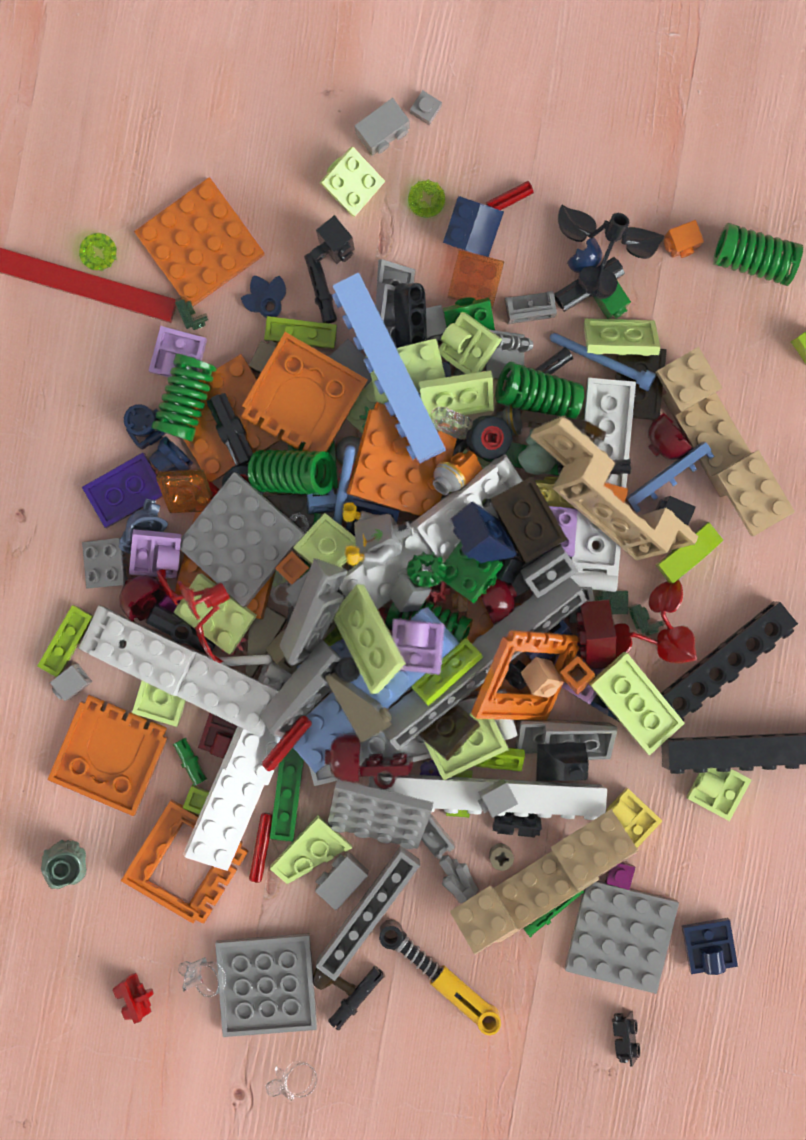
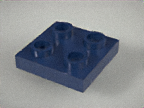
[682,918,738,975]

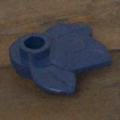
[241,276,286,318]

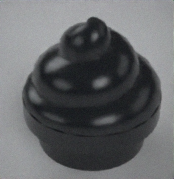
[336,657,360,682]

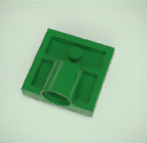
[443,297,495,330]
[442,541,503,604]

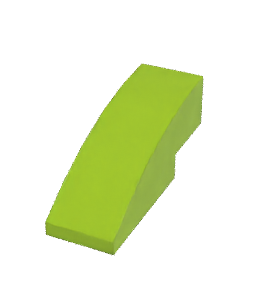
[655,522,723,583]

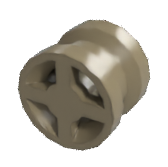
[489,843,514,871]

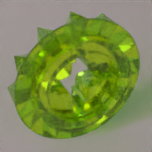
[408,179,445,218]
[79,233,117,271]

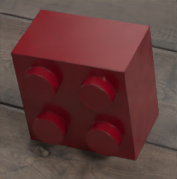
[576,600,616,669]

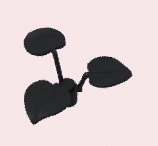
[558,204,664,299]

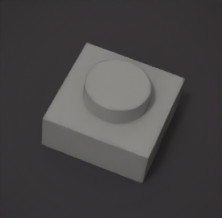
[410,90,442,125]

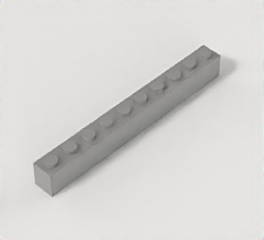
[382,577,587,750]

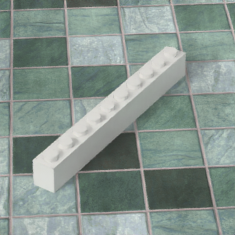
[369,773,607,820]

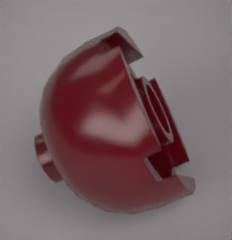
[648,412,694,460]
[119,575,166,622]
[480,578,517,625]
[325,733,360,783]

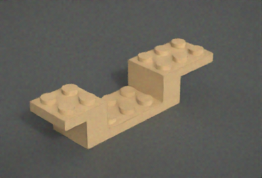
[656,347,795,537]
[530,416,699,560]
[450,809,638,955]

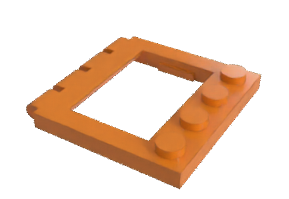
[471,630,579,720]
[121,799,248,924]

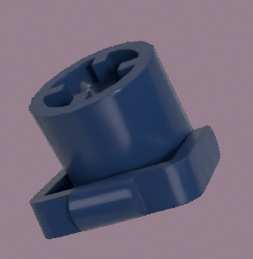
[124,404,166,449]
[148,436,193,480]

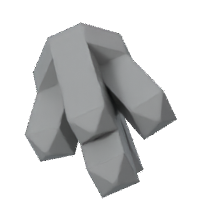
[439,855,479,903]

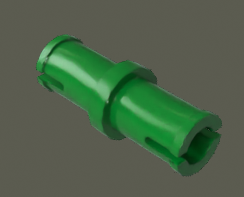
[172,738,207,786]

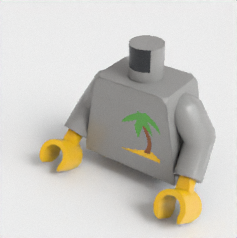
[343,502,412,570]

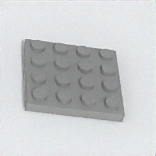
[180,472,305,607]
[327,779,433,849]
[564,881,679,994]
[215,933,317,1037]

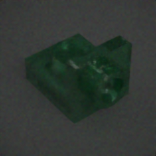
[175,296,208,330]
[595,591,628,614]
[627,604,664,636]

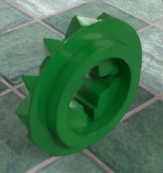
[407,551,446,587]

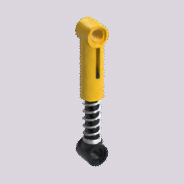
[379,919,501,1035]

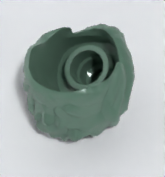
[518,429,558,475]
[41,840,87,889]

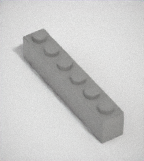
[316,846,420,981]

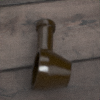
[313,968,356,996]

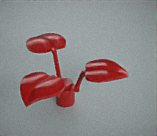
[157,569,230,663]
[614,580,697,663]

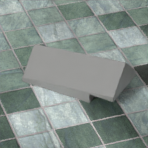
[376,259,415,348]
[279,558,348,665]
[260,639,343,737]
[516,719,617,760]

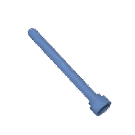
[550,333,656,391]
[333,446,355,525]

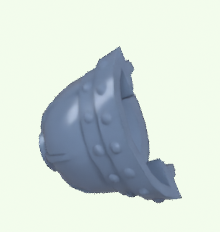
[119,499,168,554]

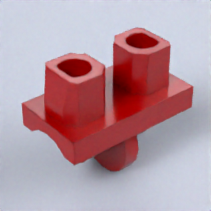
[113,973,154,1024]

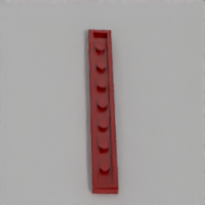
[0,248,178,323]

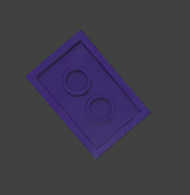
[82,453,168,528]

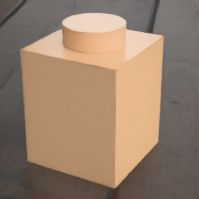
[521,657,564,698]

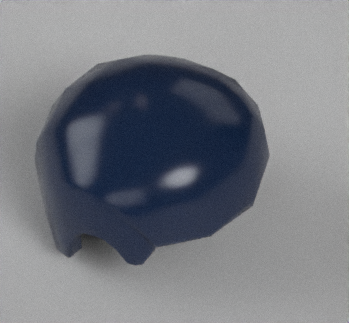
[567,237,602,273]

